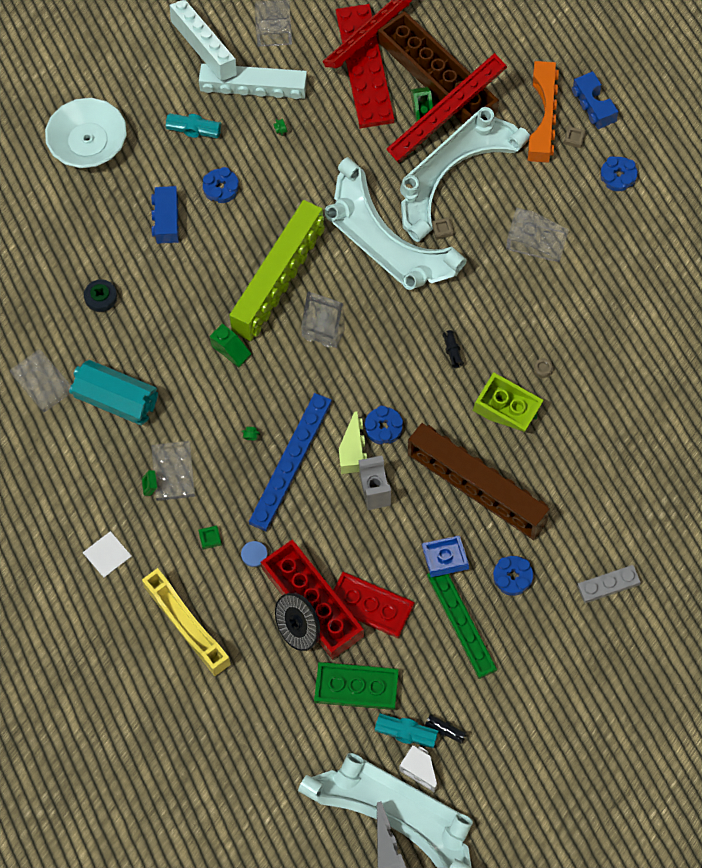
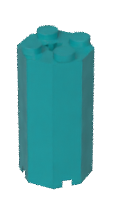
[69,360,158,426]

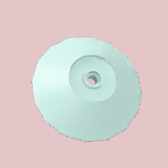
[45,98,127,168]

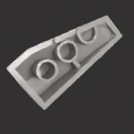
[376,801,406,868]

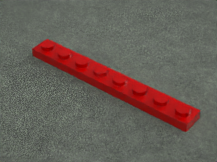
[322,0,412,69]
[386,53,507,163]

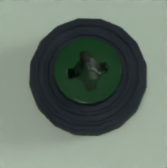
[84,279,117,312]

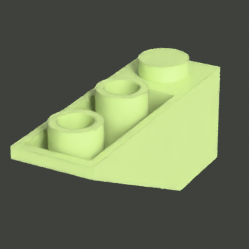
[339,412,367,474]

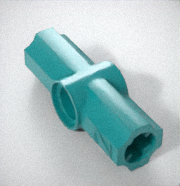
[165,113,221,138]
[375,713,438,748]

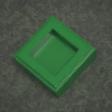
[141,470,157,496]
[198,525,222,550]

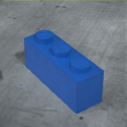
[151,186,179,244]

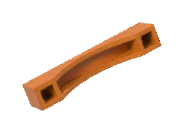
[527,61,559,163]

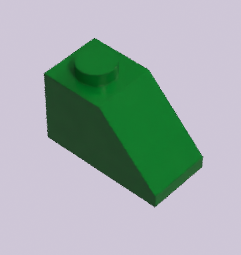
[410,87,433,122]
[210,324,251,368]

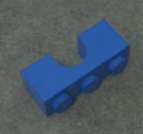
[572,71,618,129]

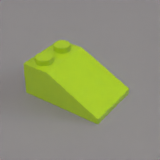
[472,372,544,432]

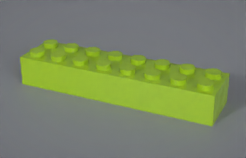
[229,200,325,341]

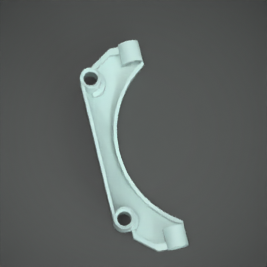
[400,107,530,242]
[325,157,467,290]
[298,753,473,868]

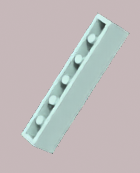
[170,0,236,81]
[199,64,307,99]

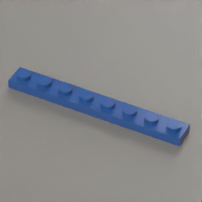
[249,393,332,532]

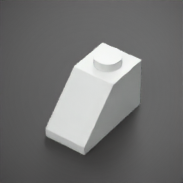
[399,745,437,792]

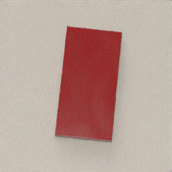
[333,572,415,638]

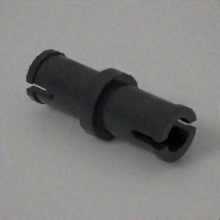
[442,330,464,368]
[425,714,467,744]

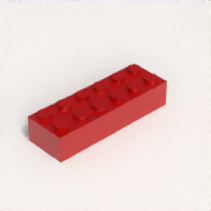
[260,539,364,660]

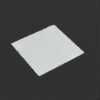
[83,531,131,577]

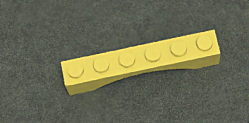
[142,568,231,676]

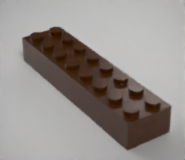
[378,11,499,124]
[408,423,550,541]

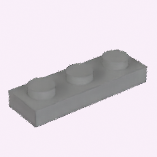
[577,565,641,604]

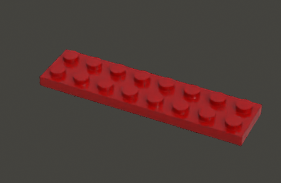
[335,4,395,129]

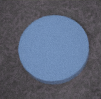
[241,541,267,567]

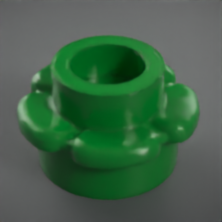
[273,119,288,136]
[241,427,260,441]

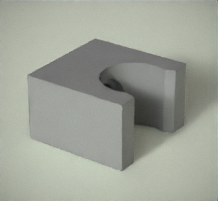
[358,456,391,510]

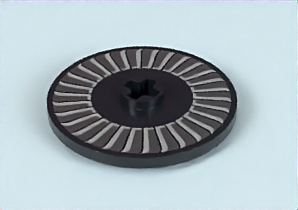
[275,592,320,651]

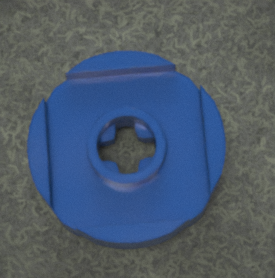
[600,156,637,191]
[203,167,239,203]
[365,405,403,445]
[493,556,533,596]

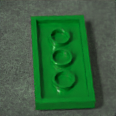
[314,662,399,710]

